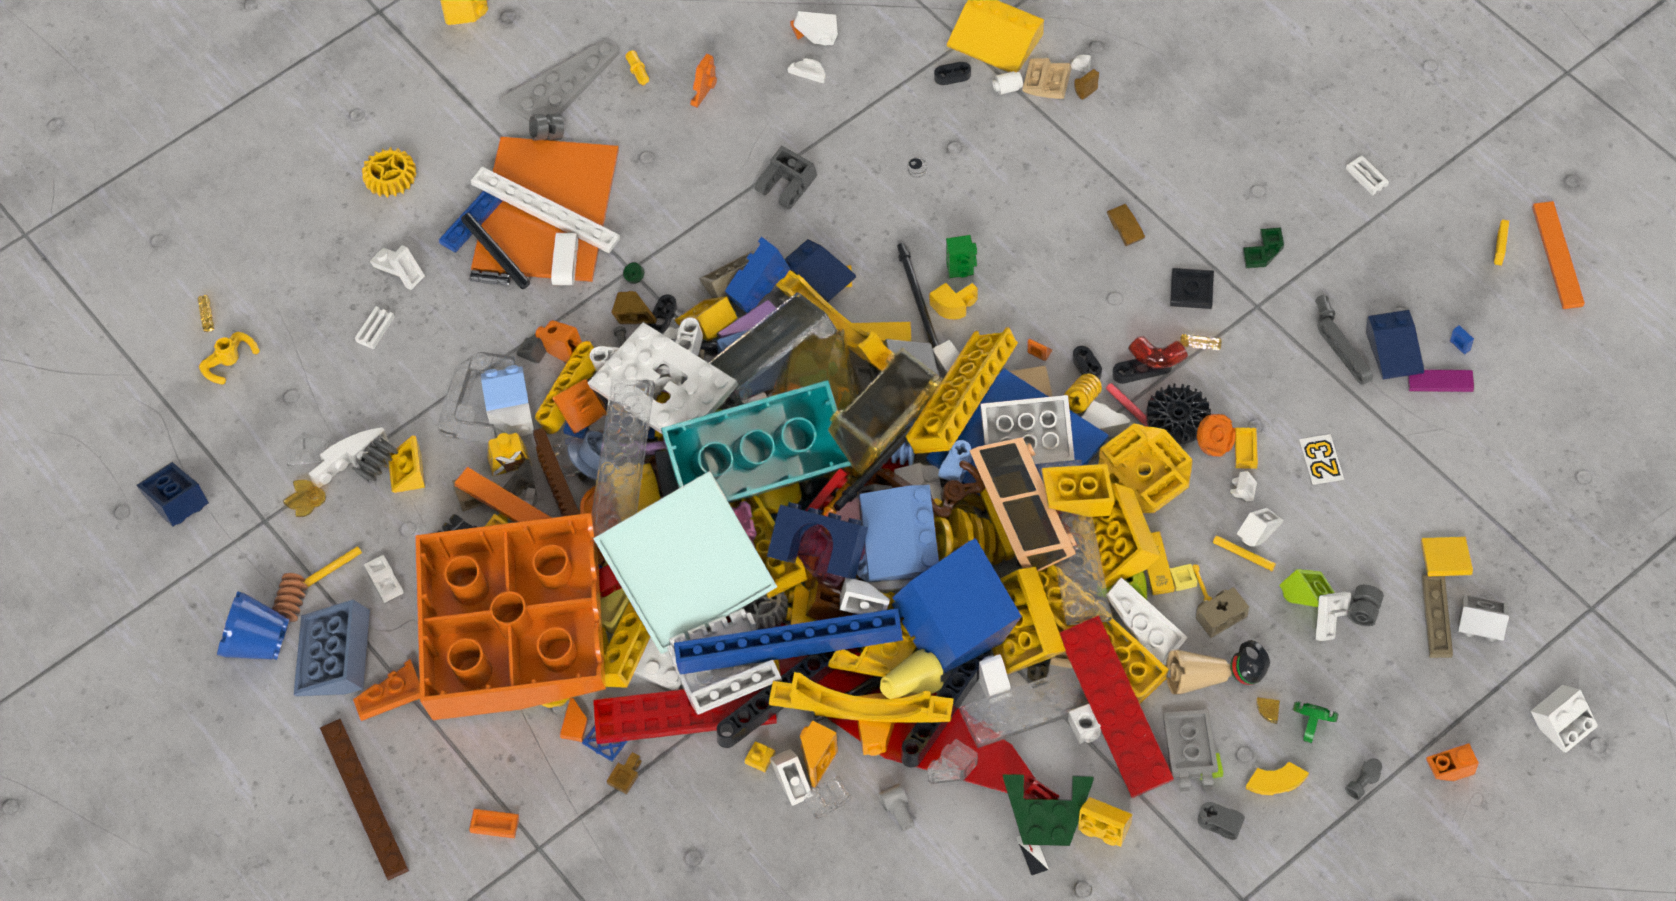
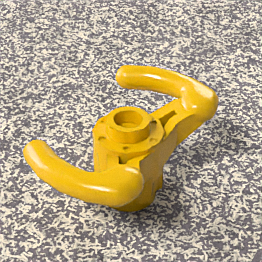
[199,331,260,384]

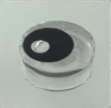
[907,157,927,177]

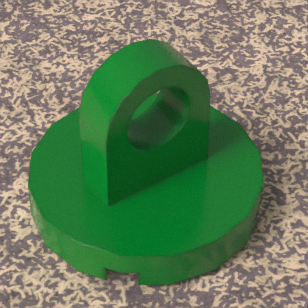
[1292,701,1339,743]

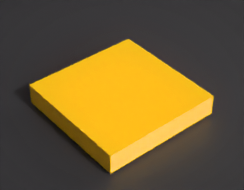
[1421,537,1473,576]

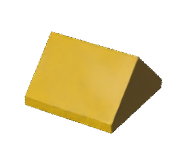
[388,435,425,493]

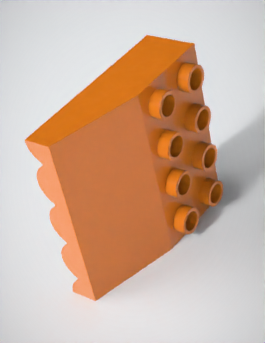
[415,513,606,720]

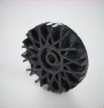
[1146,383,1211,444]

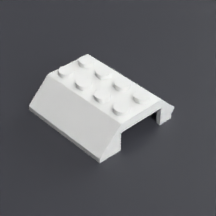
[667,609,782,714]

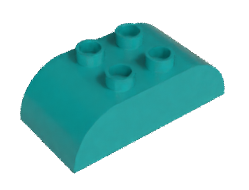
[661,380,854,503]

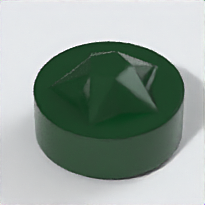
[623,262,645,284]

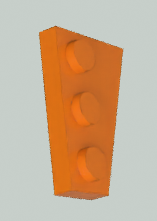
[353,659,420,721]

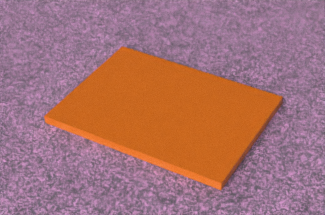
[471,137,619,282]

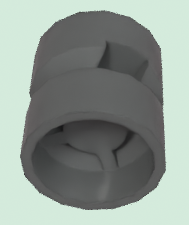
[529,114,564,141]
[1347,584,1384,626]

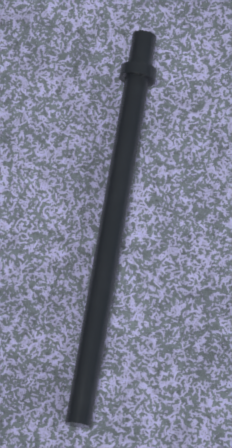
[897,243,939,348]

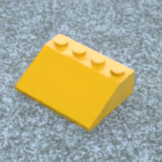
[947,0,1044,73]
[1072,483,1160,591]
[992,567,1066,675]

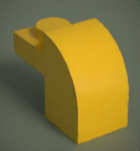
[929,283,978,320]

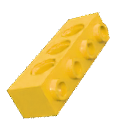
[604,602,651,688]

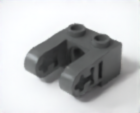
[755,145,818,209]

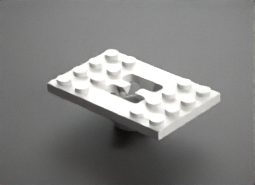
[588,322,738,434]

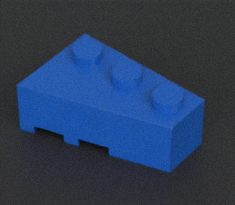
[725,236,790,313]

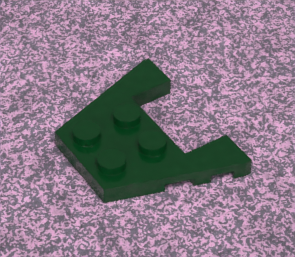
[1002,774,1094,846]

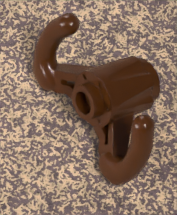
[930,460,986,518]

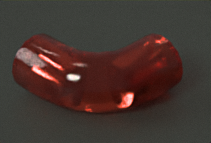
[1128,336,1188,368]

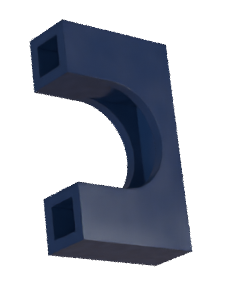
[767,502,868,579]

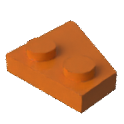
[690,53,717,108]

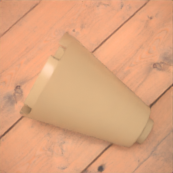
[1166,650,1231,695]

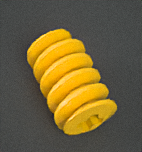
[1064,374,1102,414]

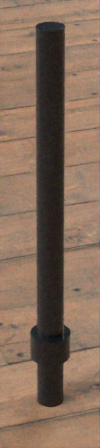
[833,426,912,511]

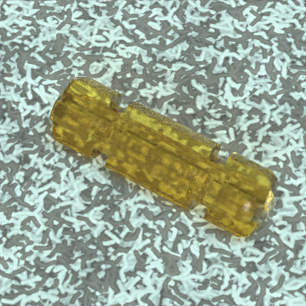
[197,295,214,332]
[1180,334,1222,350]

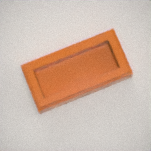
[469,809,520,838]

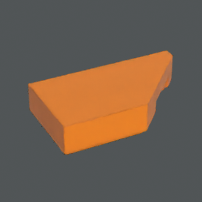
[560,698,588,742]

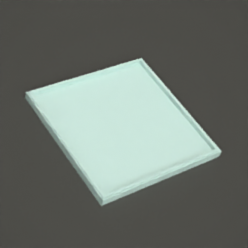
[593,471,777,654]

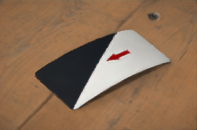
[1016,836,1048,875]

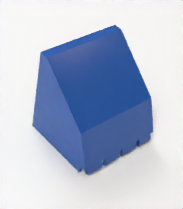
[892,538,1022,674]

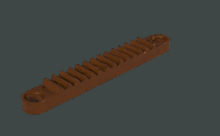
[533,427,580,517]

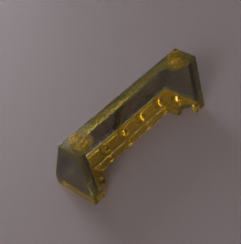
[828,348,943,475]

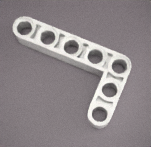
[590,318,703,381]

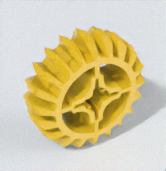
[362,147,417,198]

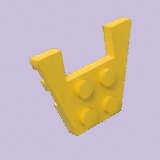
[828,622,917,677]

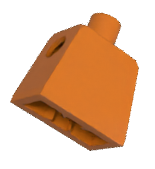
[535,320,582,363]

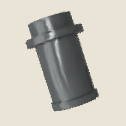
[1315,295,1335,321]

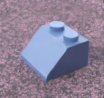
[481,365,529,411]

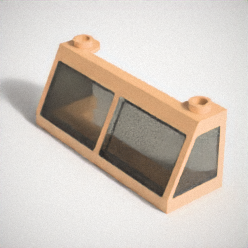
[969,438,1077,571]

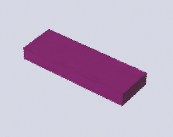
[1408,370,1474,392]

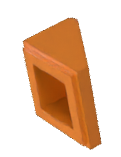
[1027,339,1052,361]

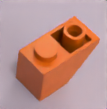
[1426,743,1479,781]

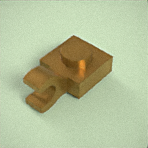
[606,752,642,794]

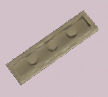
[1421,575,1453,658]

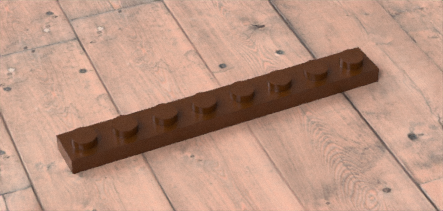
[320,719,409,881]

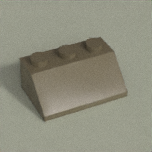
[699,251,755,303]

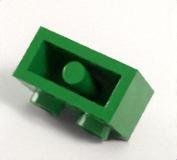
[946,235,977,279]

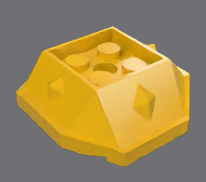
[1098,423,1193,513]

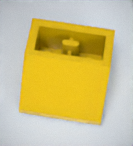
[1078,797,1133,847]

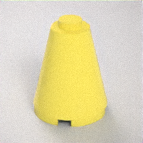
[880,649,943,699]

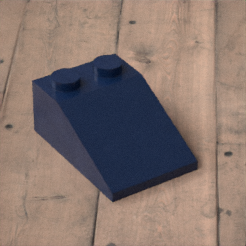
[784,239,856,302]
[1366,310,1425,380]
[136,462,209,527]

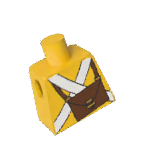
[487,433,532,476]

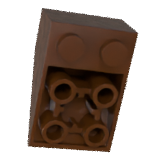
[806,563,857,620]

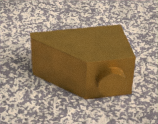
[611,291,657,324]

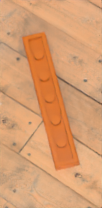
[1532,201,1585,309]

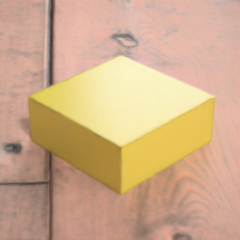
[1170,564,1198,591]

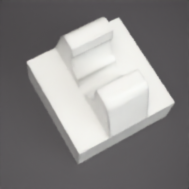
[1230,471,1257,502]

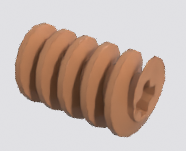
[272,573,308,622]

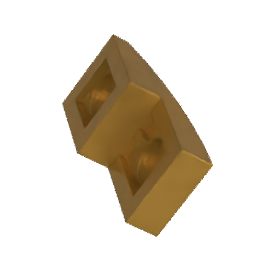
[1107,204,1145,247]

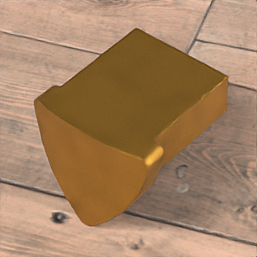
[1074,69,1099,100]

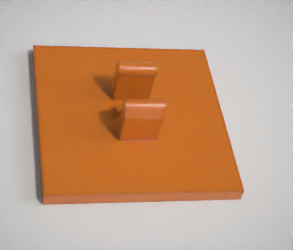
[552,379,608,434]

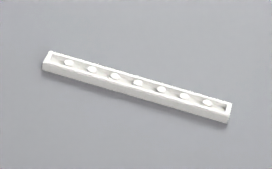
[471,167,620,253]

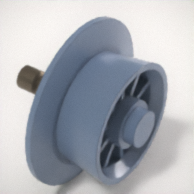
[567,431,623,483]

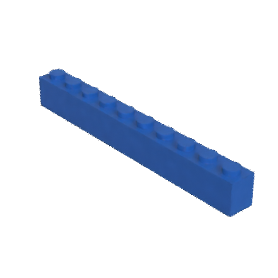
[674,608,903,675]

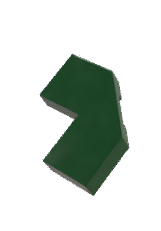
[1243,227,1284,268]

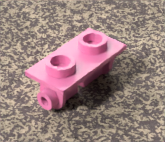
[731,501,757,545]

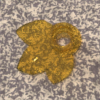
[283,480,326,517]

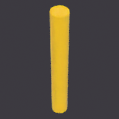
[1213,535,1276,572]
[303,546,362,587]

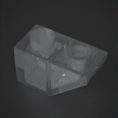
[927,739,978,784]

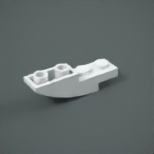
[309,427,388,489]

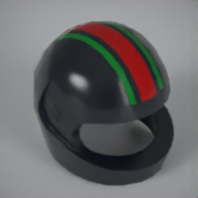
[1230,640,1270,685]

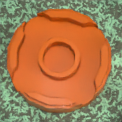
[1197,414,1236,457]

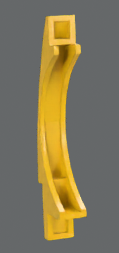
[776,270,902,377]
[769,672,954,722]

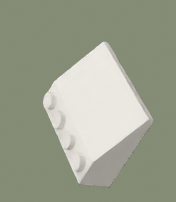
[980,395,1074,469]

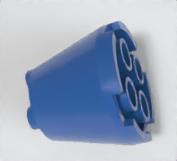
[217,591,290,660]

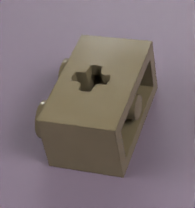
[1196,587,1249,638]

